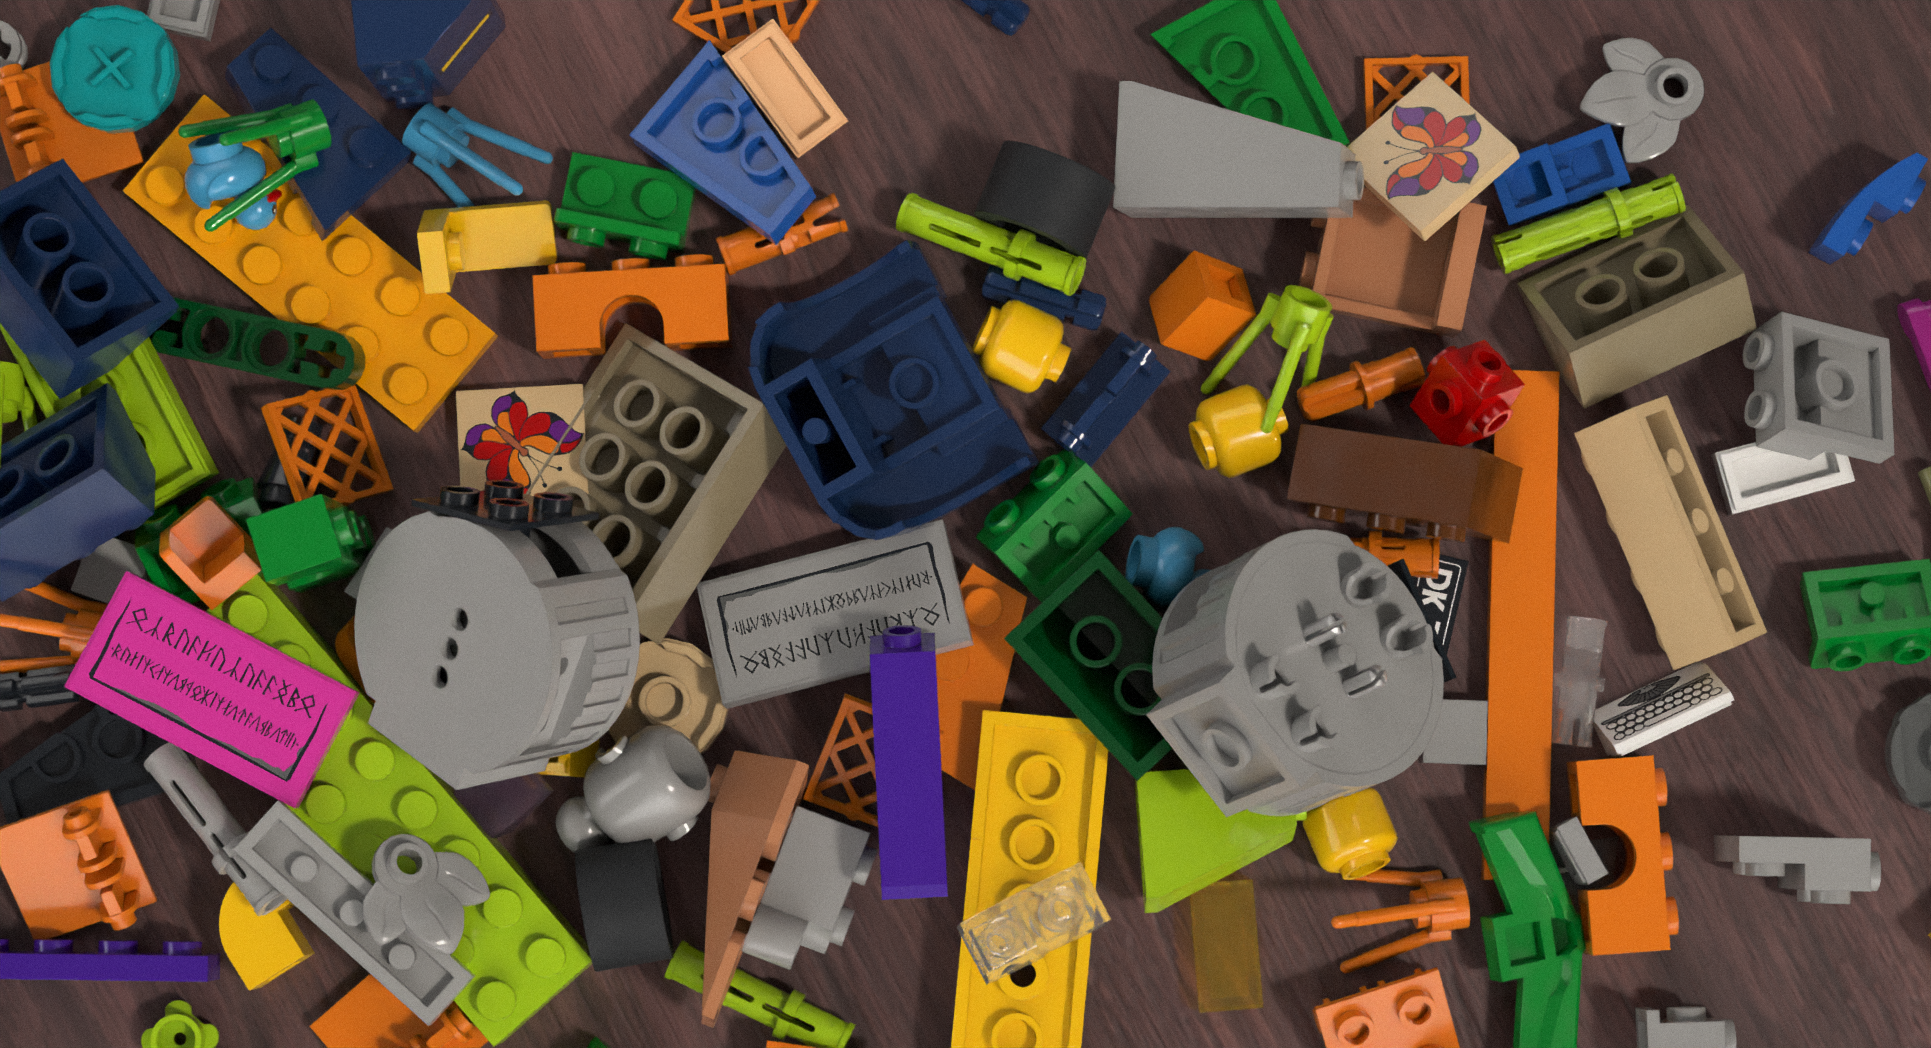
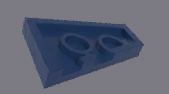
[225,28,411,241]

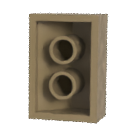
[1517,205,1757,409]

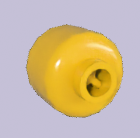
[972,299,1071,393]
[1188,384,1288,478]
[1303,787,1398,880]

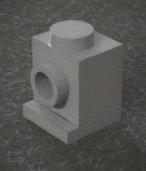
[1635,1006,1736,1048]

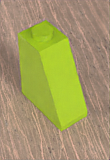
[1135,769,1307,913]

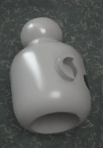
[555,725,711,853]

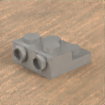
[1743,312,1895,464]
[1714,835,1881,904]

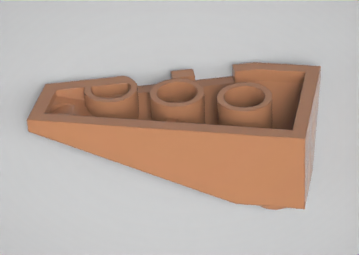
[701,750,809,1028]

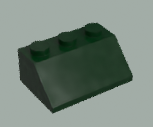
[1004,550,1172,781]

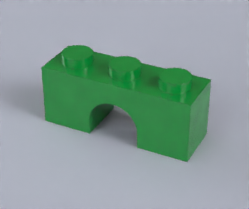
[246,494,376,593]

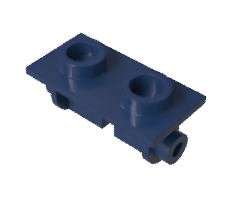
[1041,331,1171,467]

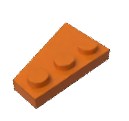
[872,564,1027,790]

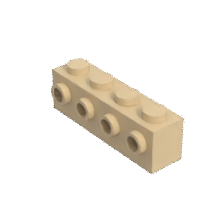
[1574,395,1767,670]

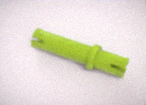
[1491,173,1686,275]
[896,192,1086,296]
[664,941,855,1048]

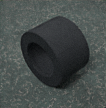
[974,140,1116,259]
[575,839,674,972]

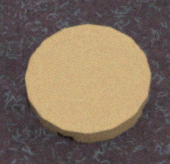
[609,638,729,754]

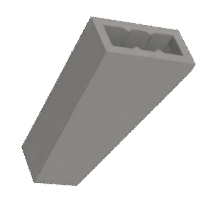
[1113,81,1364,218]

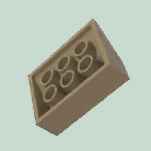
[526,323,787,645]

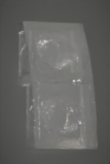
[957,862,1111,985]

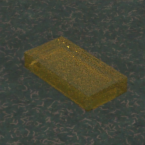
[1189,879,1264,1013]

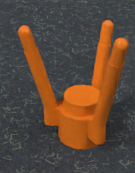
[0,582,108,674]
[1331,869,1470,974]

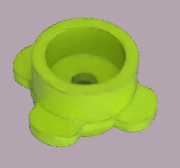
[141,1000,219,1048]

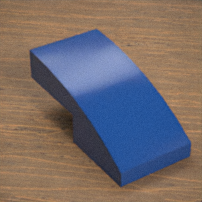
[1493,124,1632,226]

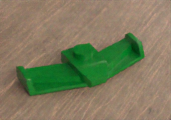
[1468,811,1586,1048]

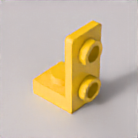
[417,200,557,294]

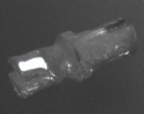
[1551,616,1608,748]

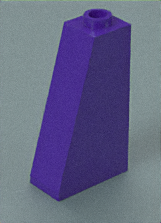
[870,625,948,900]

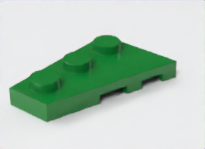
[1150,0,1350,147]

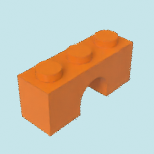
[532,254,733,359]
[1566,755,1679,956]

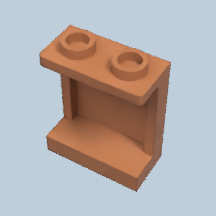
[1298,187,1487,338]

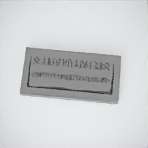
[697,519,974,709]

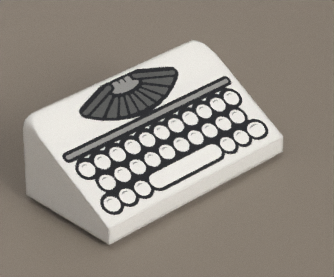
[1590,662,1734,757]

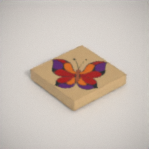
[1347,72,1520,241]
[456,384,589,509]

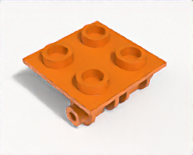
[0,61,144,183]
[0,789,157,939]
[1312,967,1460,1048]
[310,974,488,1048]

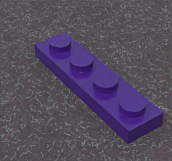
[0,938,221,982]

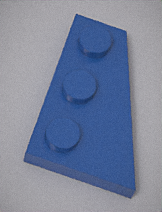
[629,40,816,245]

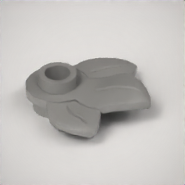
[1580,37,1704,163]
[362,834,490,955]

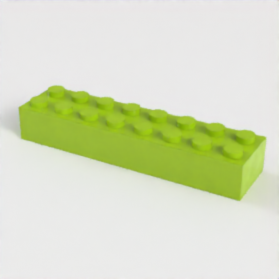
[206,572,592,1047]

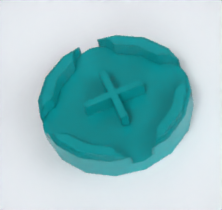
[50,5,180,134]

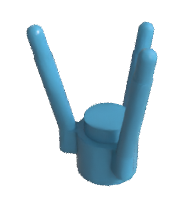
[402,103,553,207]

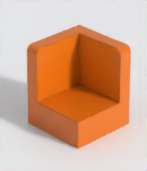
[1149,250,1256,361]
[159,496,262,610]

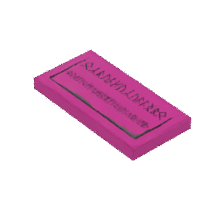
[64,571,360,808]

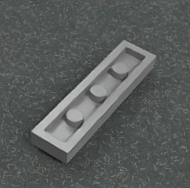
[233,801,476,1026]

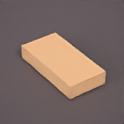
[722,19,848,159]

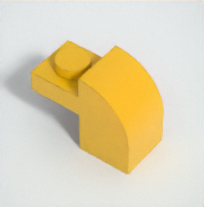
[219,882,315,991]

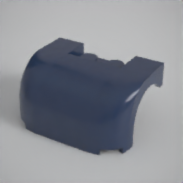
[748,240,1039,541]

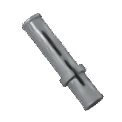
[143,742,287,916]

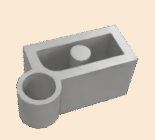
[742,806,878,970]

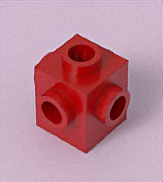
[1410,339,1525,447]

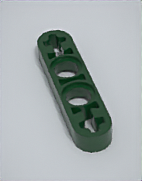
[149,297,365,390]

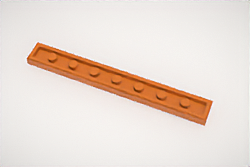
[1481,370,1560,880]

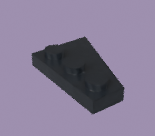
[0,704,199,824]

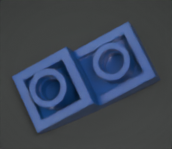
[1808,153,1928,265]

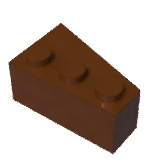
[1287,424,1523,543]

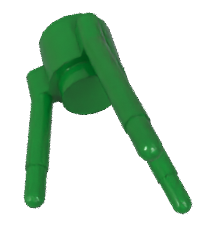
[178,99,332,232]

